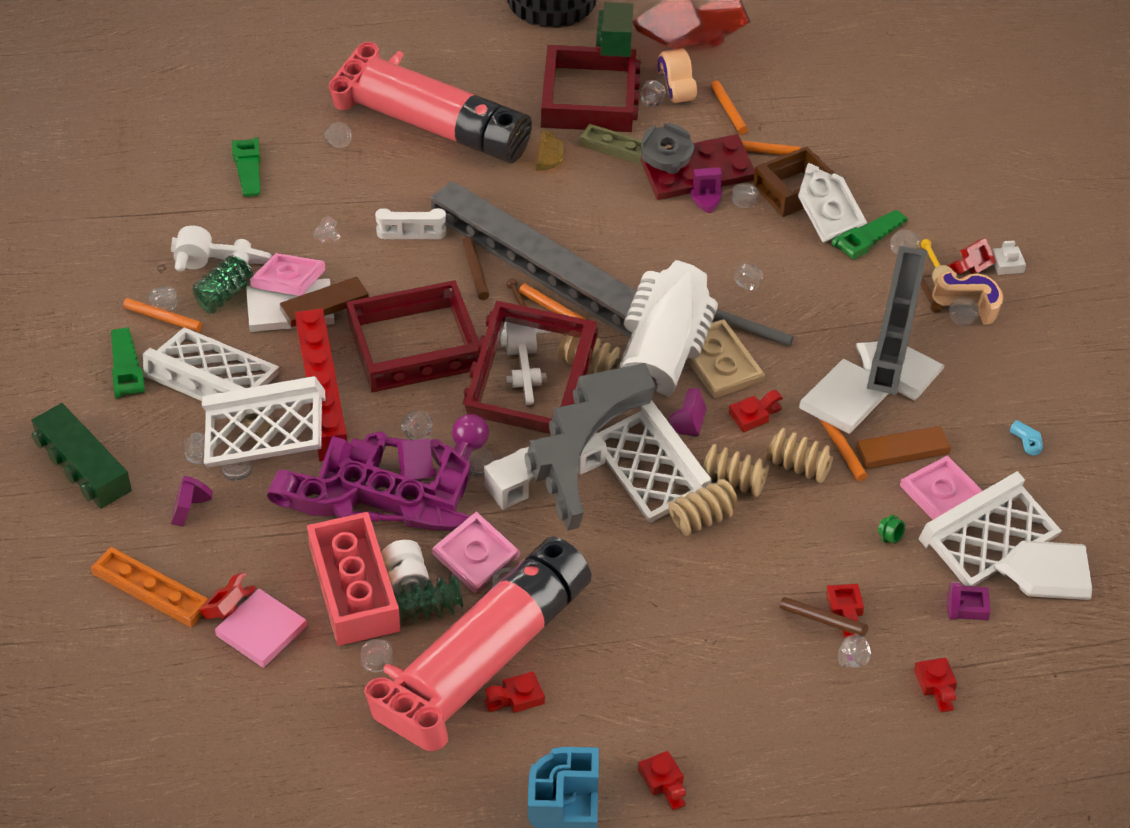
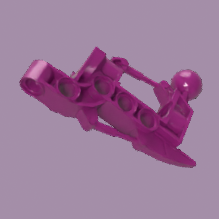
[266,414,489,531]

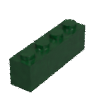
[596,2,633,57]
[31,403,132,509]

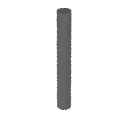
[713,309,794,347]

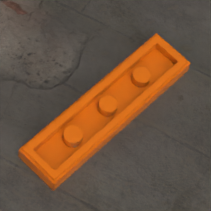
[91,547,209,628]

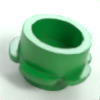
[878,514,905,544]

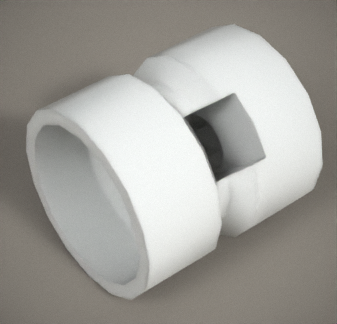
[381,540,430,600]

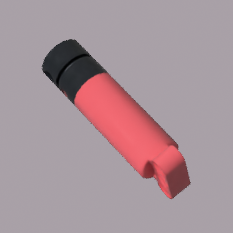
[329,42,532,164]
[364,536,592,751]

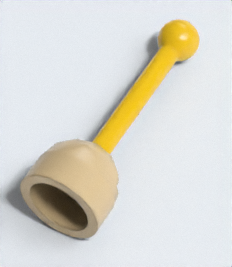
[921,239,953,285]

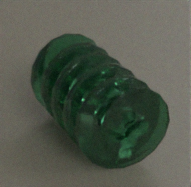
[192,255,254,314]
[393,574,463,626]

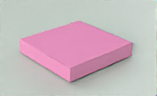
[250,253,325,296]
[900,455,983,520]
[432,511,520,594]
[215,589,307,668]

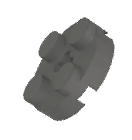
[641,123,694,174]

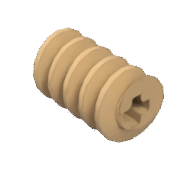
[557,335,621,374]
[766,428,833,483]
[703,444,769,497]
[668,479,738,536]

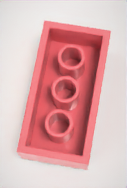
[307,512,400,646]

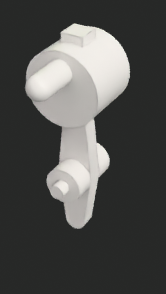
[171,226,272,272]
[500,322,551,406]

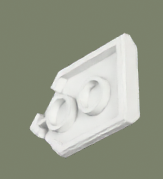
[798,163,867,243]
[856,341,944,401]
[994,541,1092,600]

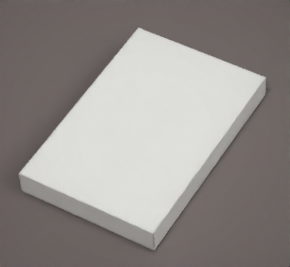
[246,278,335,332]
[799,359,889,434]

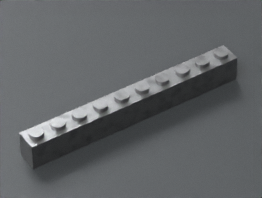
[431,181,637,338]

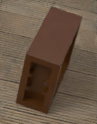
[753,146,835,217]

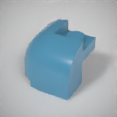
[528,747,599,828]

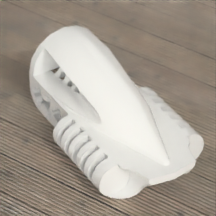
[618,260,718,397]

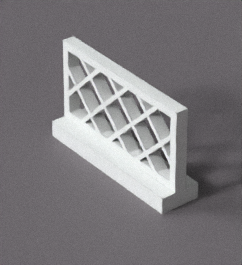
[143,327,279,401]
[202,376,325,468]
[598,400,712,523]
[919,471,1062,587]

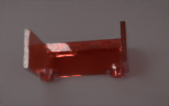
[632,0,751,50]

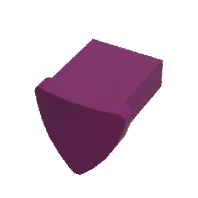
[690,167,722,213]
[666,388,707,436]
[397,439,436,480]
[171,476,213,527]
[946,582,990,620]

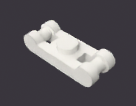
[375,208,446,239]

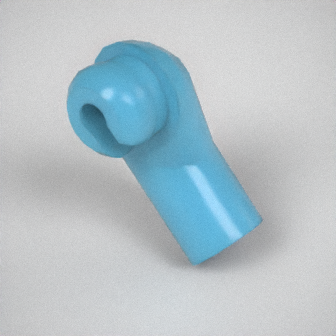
[1010,420,1043,455]

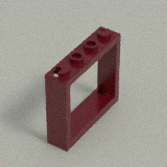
[541,45,641,132]
[346,280,480,393]
[462,300,599,434]

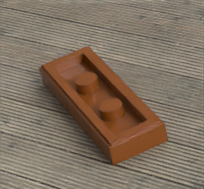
[856,426,951,469]

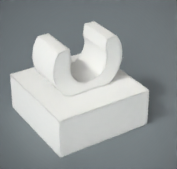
[992,241,1026,275]

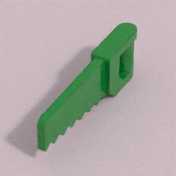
[232,137,261,197]
[832,210,908,260]
[111,327,145,399]

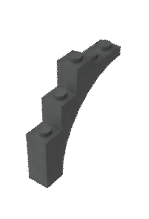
[867,246,928,395]
[524,363,656,531]

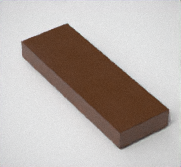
[280,276,369,328]

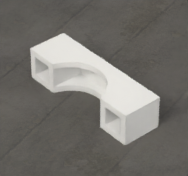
[484,432,606,510]

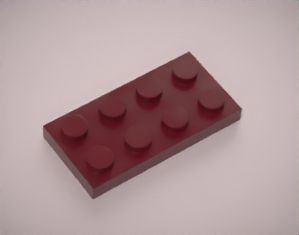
[640,134,755,200]

